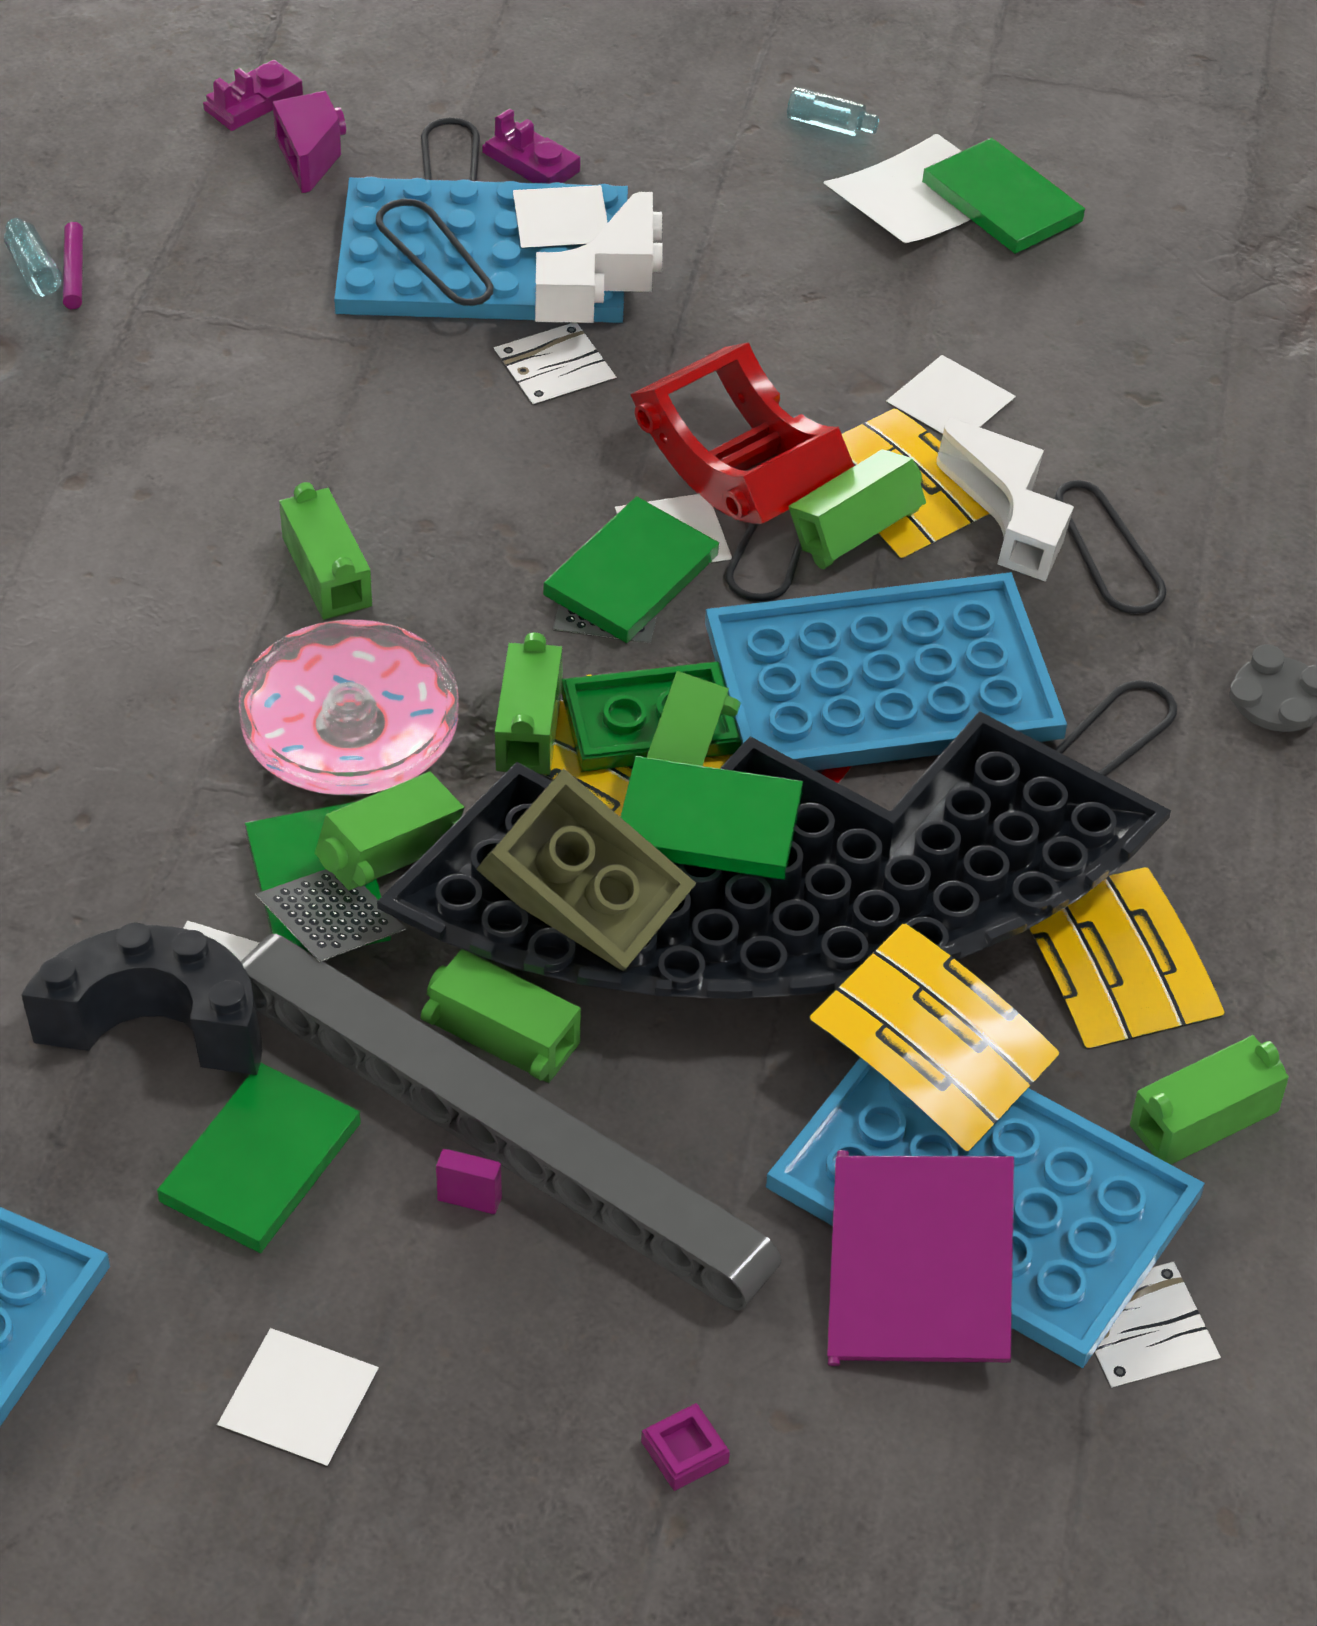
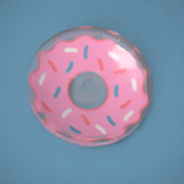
[239,620,459,795]

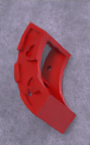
[630,342,854,524]

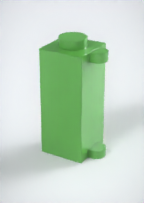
[788,449,926,569]
[279,482,372,620]
[495,632,563,775]
[646,671,741,766]
[314,771,465,891]
[421,949,581,1083]
[1130,1035,1289,1165]

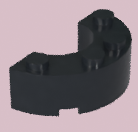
[21,922,262,1075]

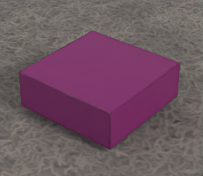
[436,1149,502,1215]
[641,1403,730,1491]

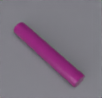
[63,222,83,309]

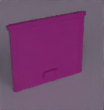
[827,1150,1015,1366]

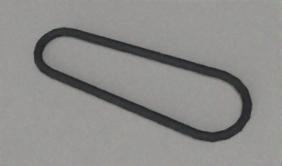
[421,117,480,181]
[376,199,494,306]
[1055,480,1167,614]
[726,523,802,601]
[1055,680,1177,776]

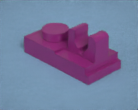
[203,60,303,131]
[482,109,581,184]

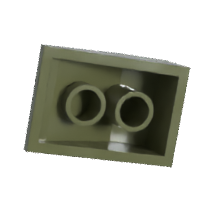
[477,769,696,971]

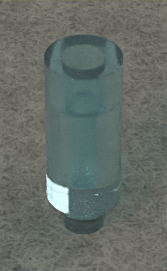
[787,87,879,137]
[4,218,62,296]

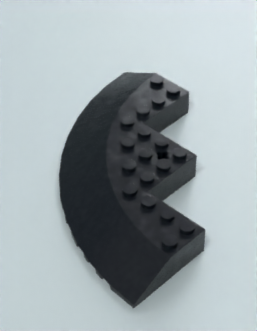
[377,711,1171,999]

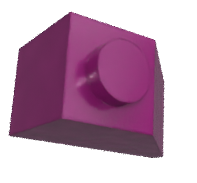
[273,91,346,193]

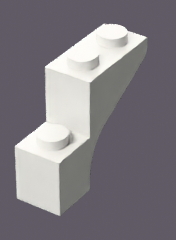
[535,192,662,323]
[936,417,1074,582]

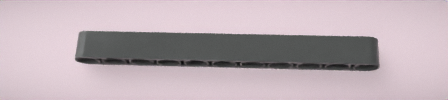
[240,934,782,1310]

